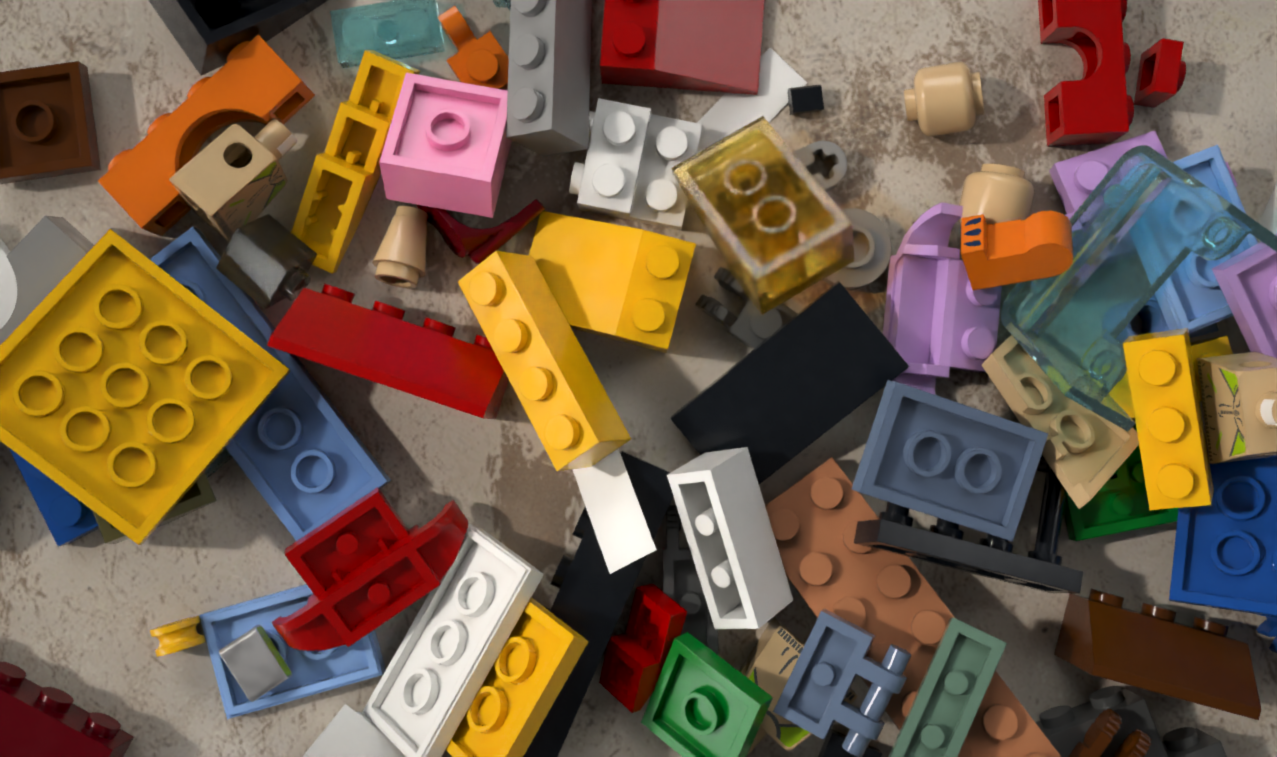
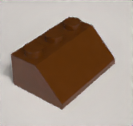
[1054,588,1261,720]

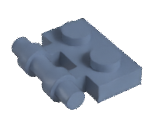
[773,609,911,757]

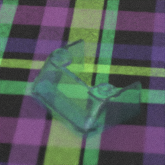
[1001,145,1277,432]

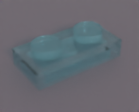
[330,0,445,68]

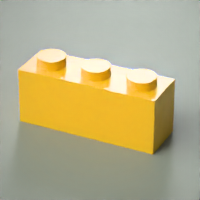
[1123,328,1214,510]

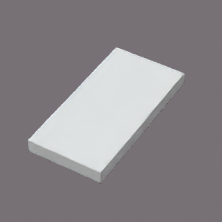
[362,523,544,757]

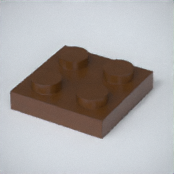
[0,61,101,184]

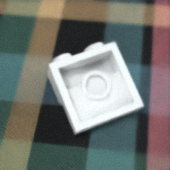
[569,98,703,231]

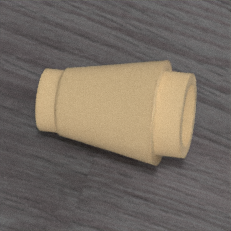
[372,206,428,289]

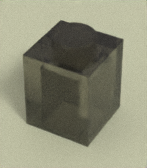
[216,214,318,309]

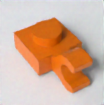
[437,6,509,90]

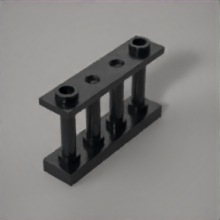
[854,455,1083,593]

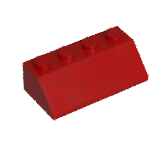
[267,283,509,419]

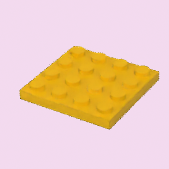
[0,229,290,545]

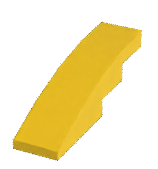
[284,50,420,274]

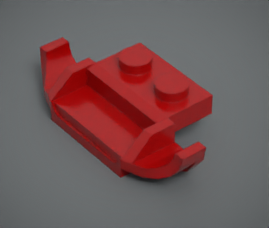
[272,487,468,651]

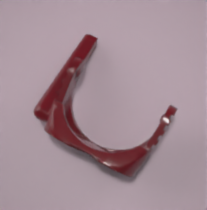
[416,199,545,264]

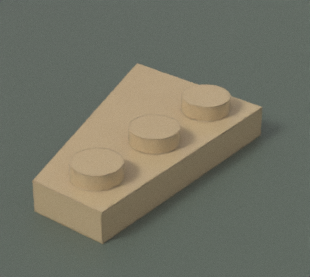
[982,327,1139,509]

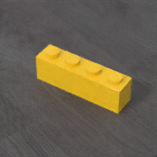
[458,251,631,471]

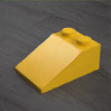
[529,211,696,353]

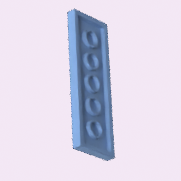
[150,227,391,541]

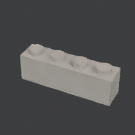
[506,0,592,157]

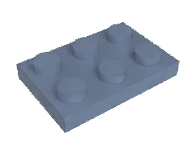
[852,380,1048,542]

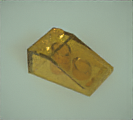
[671,116,855,315]

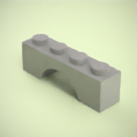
[0,216,94,345]

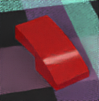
[599,583,688,713]

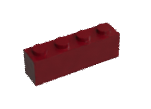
[0,661,134,757]

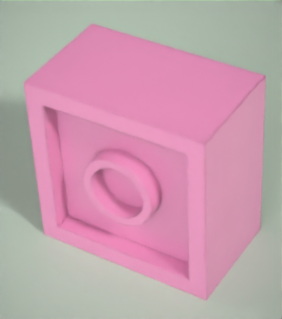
[379,73,512,218]

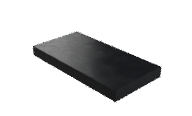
[671,281,909,484]

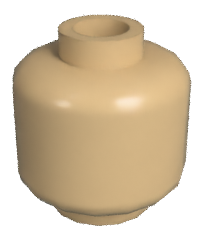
[904,62,984,136]
[958,164,1035,225]

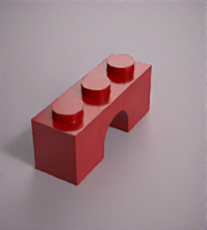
[1038,0,1134,147]

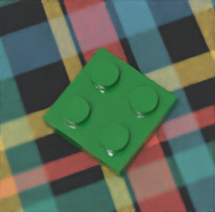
[641,632,773,757]

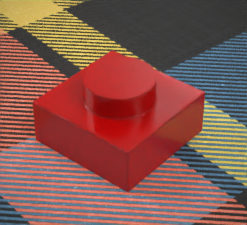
[1134,38,1186,108]

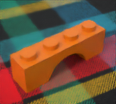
[98,34,315,236]

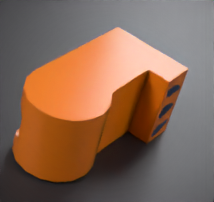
[961,211,1073,290]

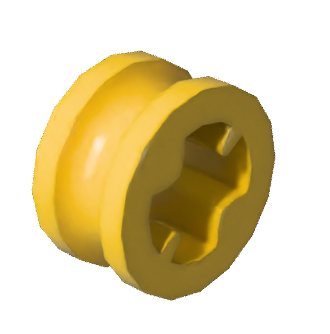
[150,615,206,657]

